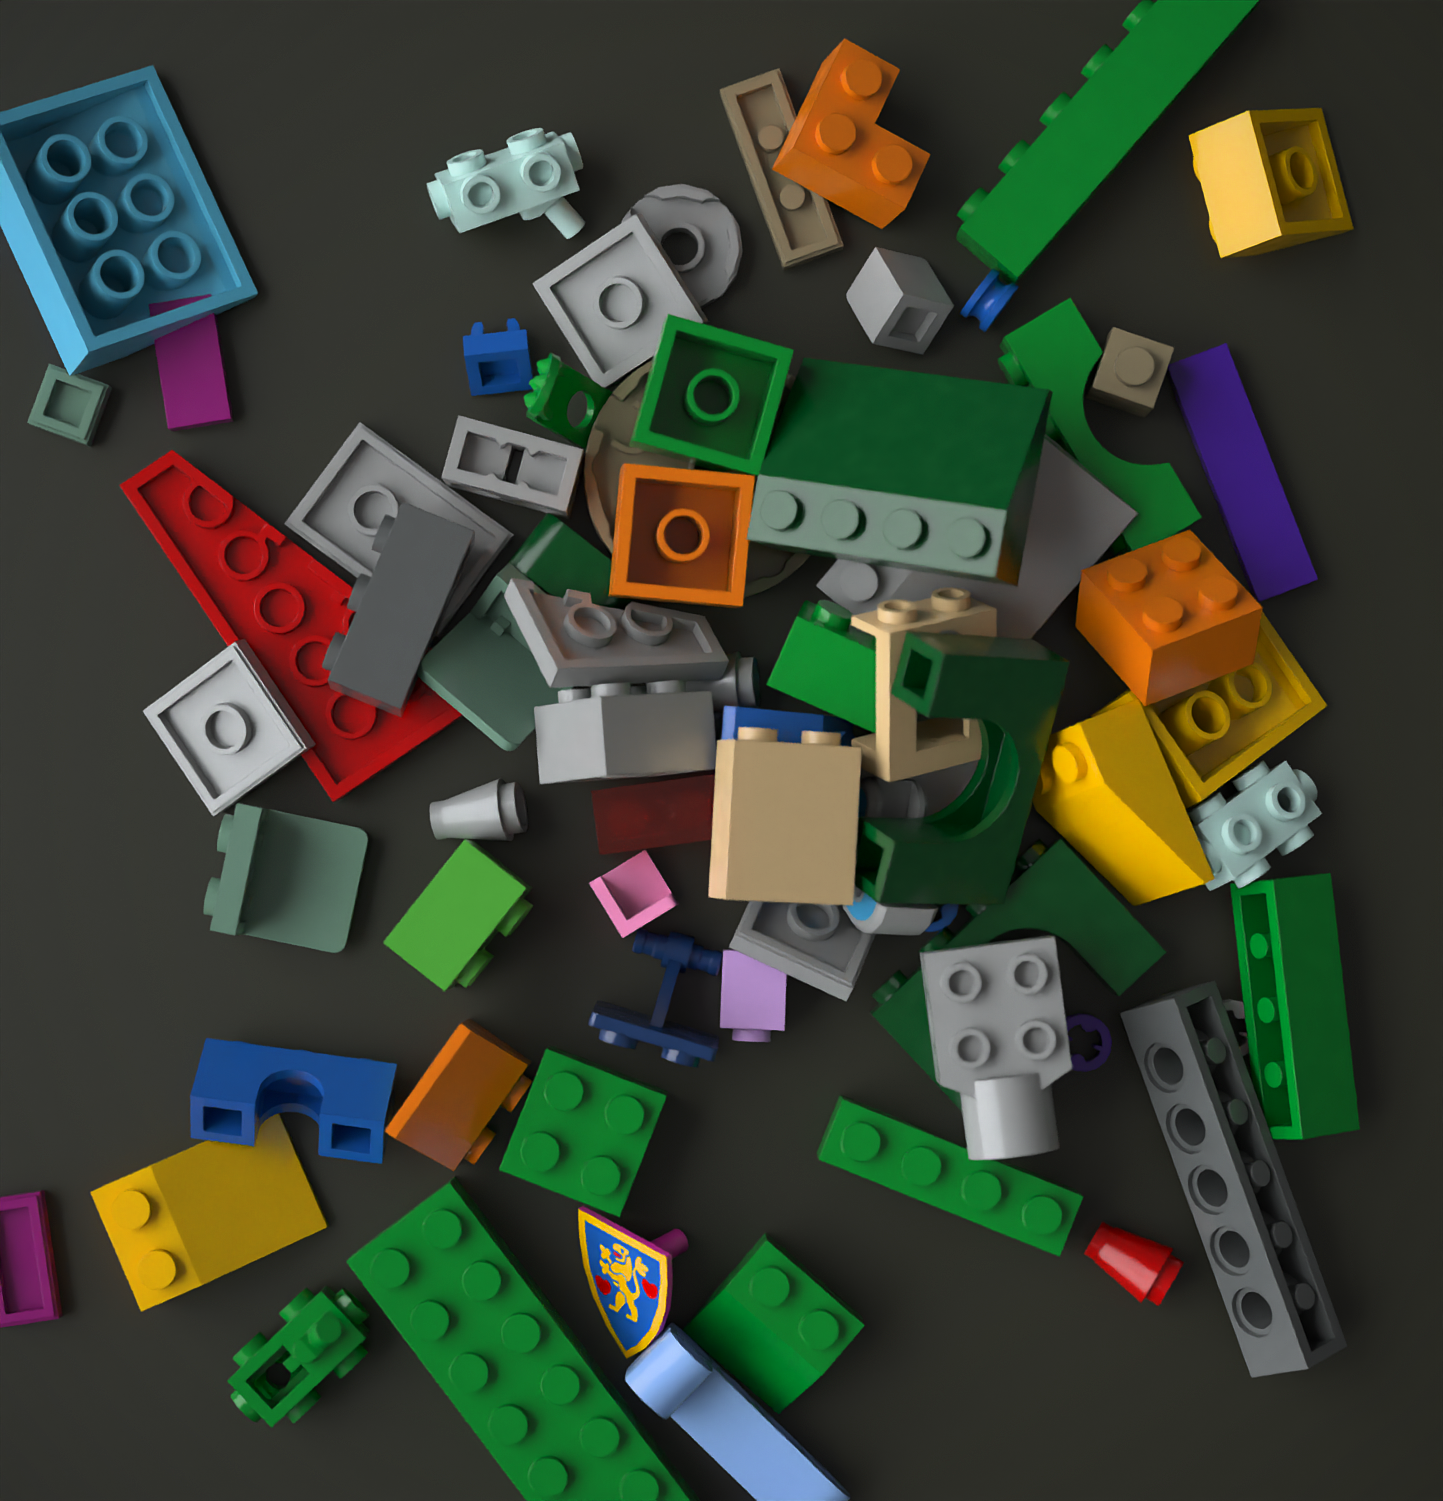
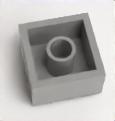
[534,680,717,784]

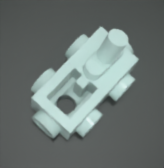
[426,128,585,239]
[1188,760,1322,891]

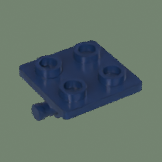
[589,928,723,1068]

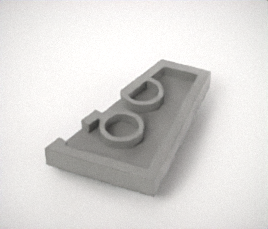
[504,578,729,688]

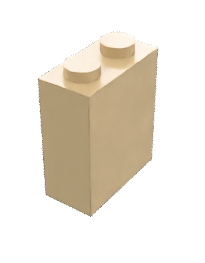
[709,727,862,906]

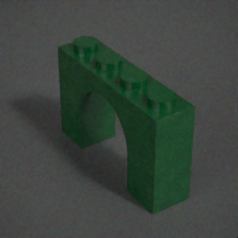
[854,631,1070,905]
[870,838,1166,1113]

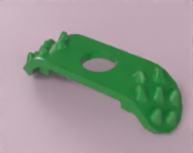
[524,353,613,451]

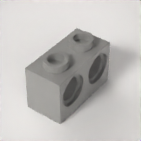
[441,415,585,519]

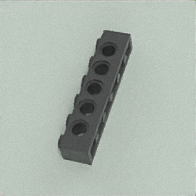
[1120,980,1347,1378]

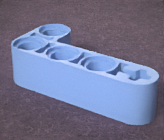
[625,1323,851,1501]

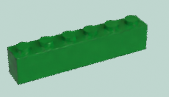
[956,0,1262,285]

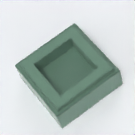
[27,364,112,447]

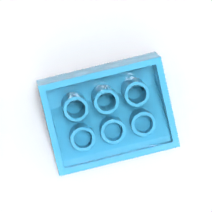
[0,65,258,376]

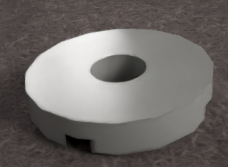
[622,184,743,309]

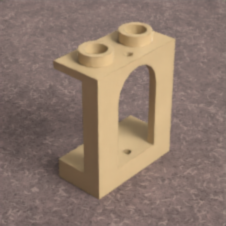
[851,587,997,783]

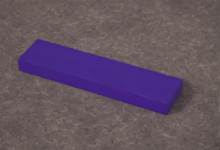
[1166,343,1318,603]

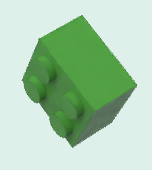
[383,839,533,991]

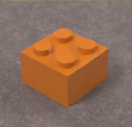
[609,463,755,608]
[1075,529,1263,706]

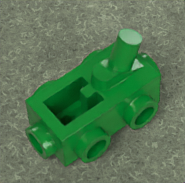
[227,1285,371,1428]

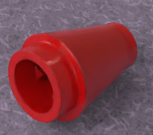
[1084,1221,1184,1306]

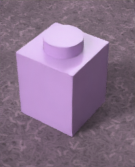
[720,949,787,1042]

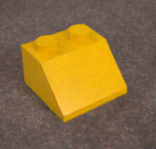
[1188,108,1354,258]

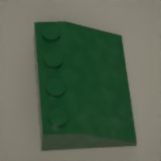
[747,357,1053,587]

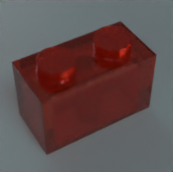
[591,774,715,855]

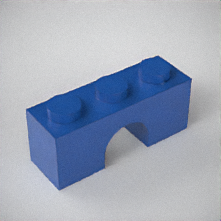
[190,1038,397,1164]

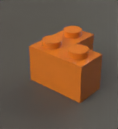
[772,38,931,229]

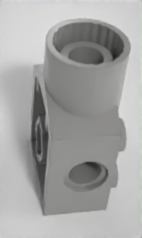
[919,936,1072,1160]

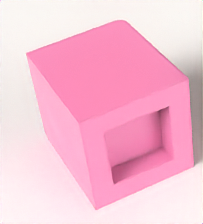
[589,850,679,938]

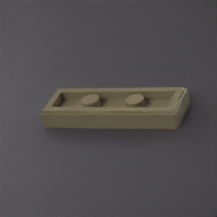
[720,68,844,271]

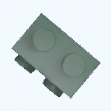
[417,562,575,751]
[203,803,369,953]

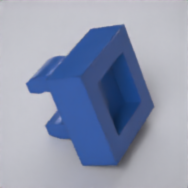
[463,318,533,396]

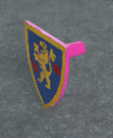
[578,1206,689,1359]

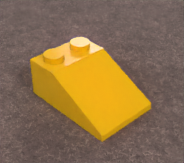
[1091,611,1327,809]
[1032,698,1215,906]
[90,1113,329,1312]

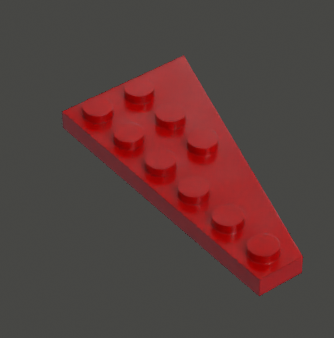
[119,450,463,803]

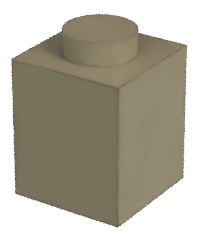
[1085,327,1174,418]

